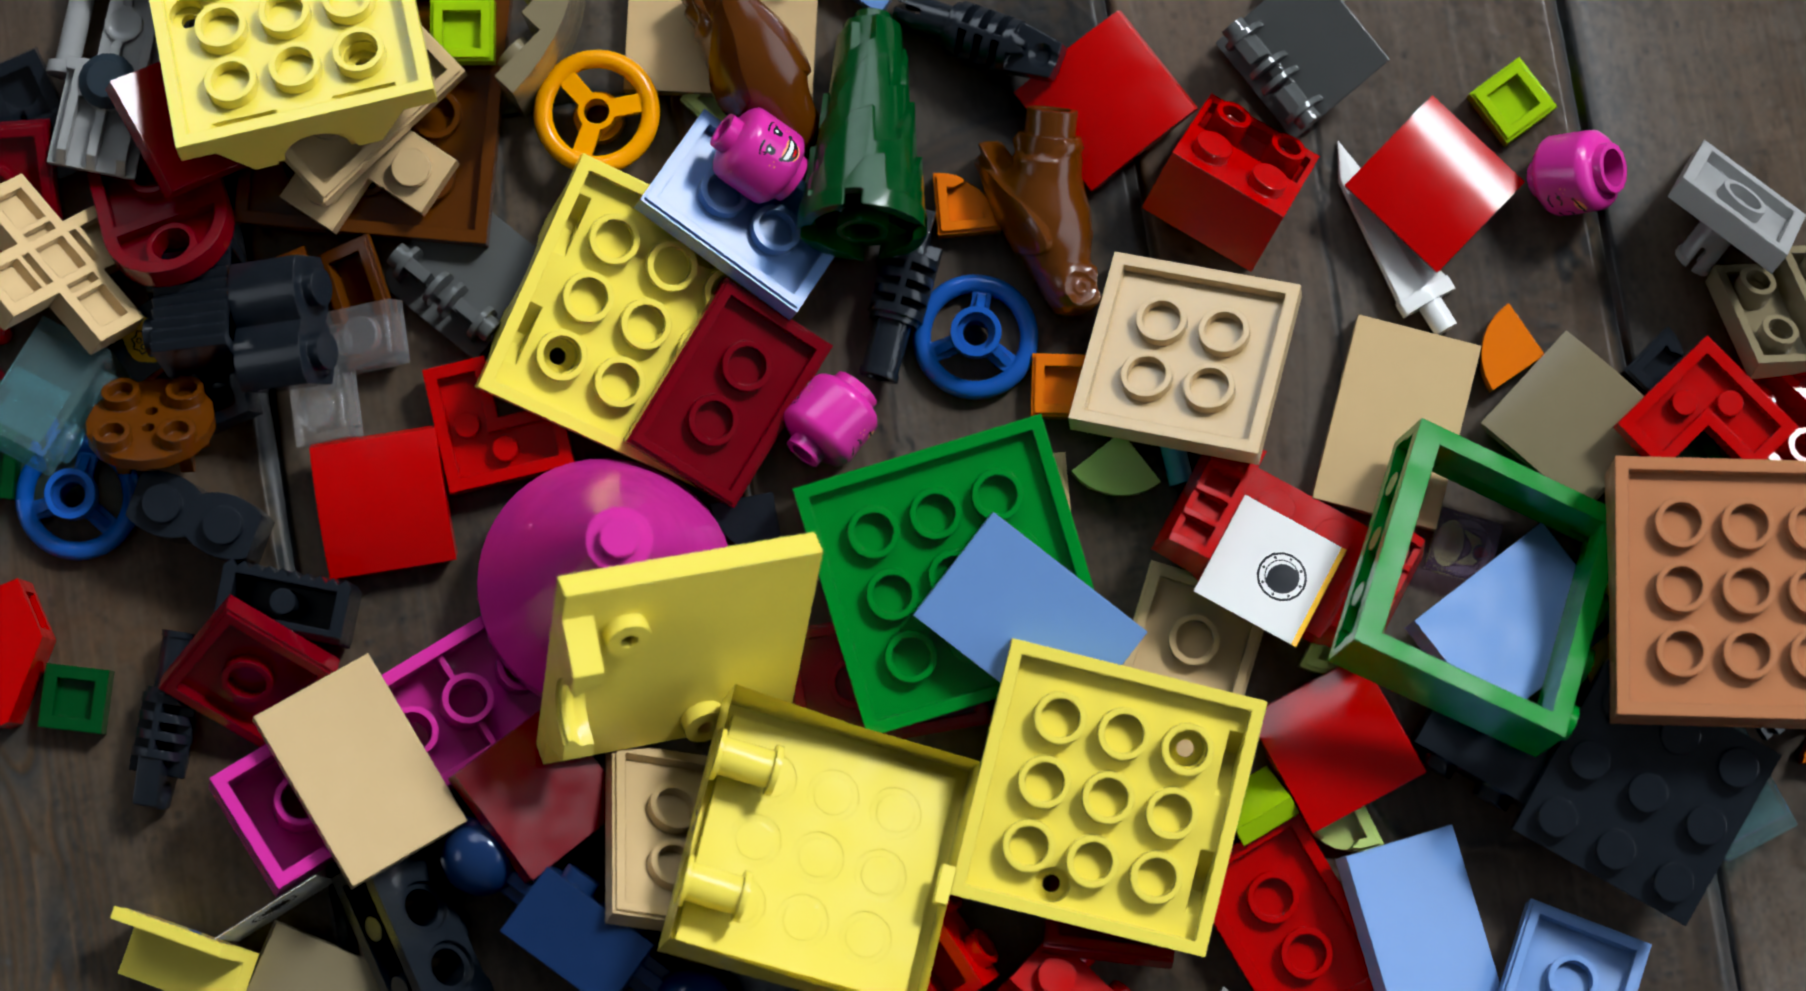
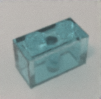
[0,316,118,477]

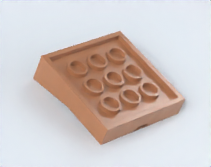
[1605,456,1806,729]

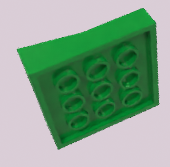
[792,414,1094,733]

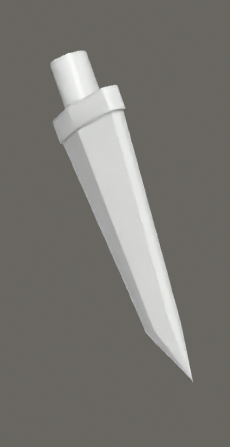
[1338,141,1457,335]

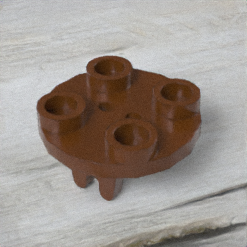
[86,376,216,474]

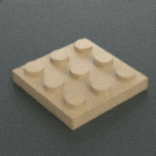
[1068,252,1302,465]

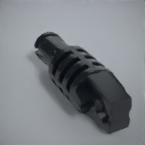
[892,0,1067,83]
[859,209,943,384]
[129,629,197,810]

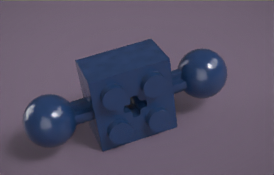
[440,814,729,991]

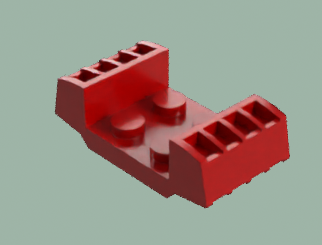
[1151,449,1425,648]

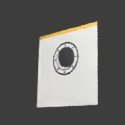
[1194,495,1347,647]
[215,875,332,942]

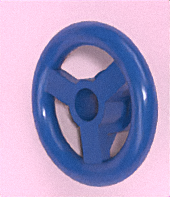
[912,274,1039,400]
[15,434,139,561]

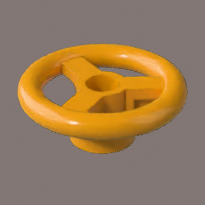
[534,50,660,170]

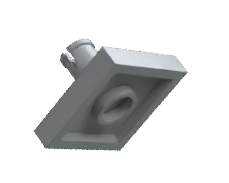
[1667,140,1806,276]

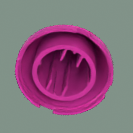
[477,458,728,698]

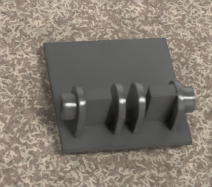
[1215,0,1390,138]
[384,212,536,358]

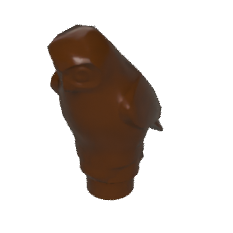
[681,0,820,155]
[974,106,1101,316]

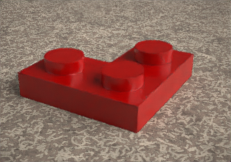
[1613,335,1799,460]
[422,356,575,496]

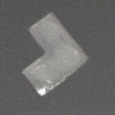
[289,298,410,448]

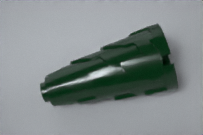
[797,8,928,261]

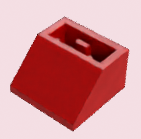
[1142,93,1320,272]

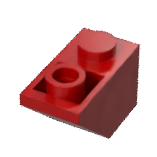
[0,578,57,730]

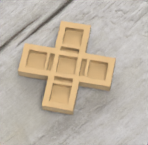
[280,130,460,235]
[0,173,145,355]

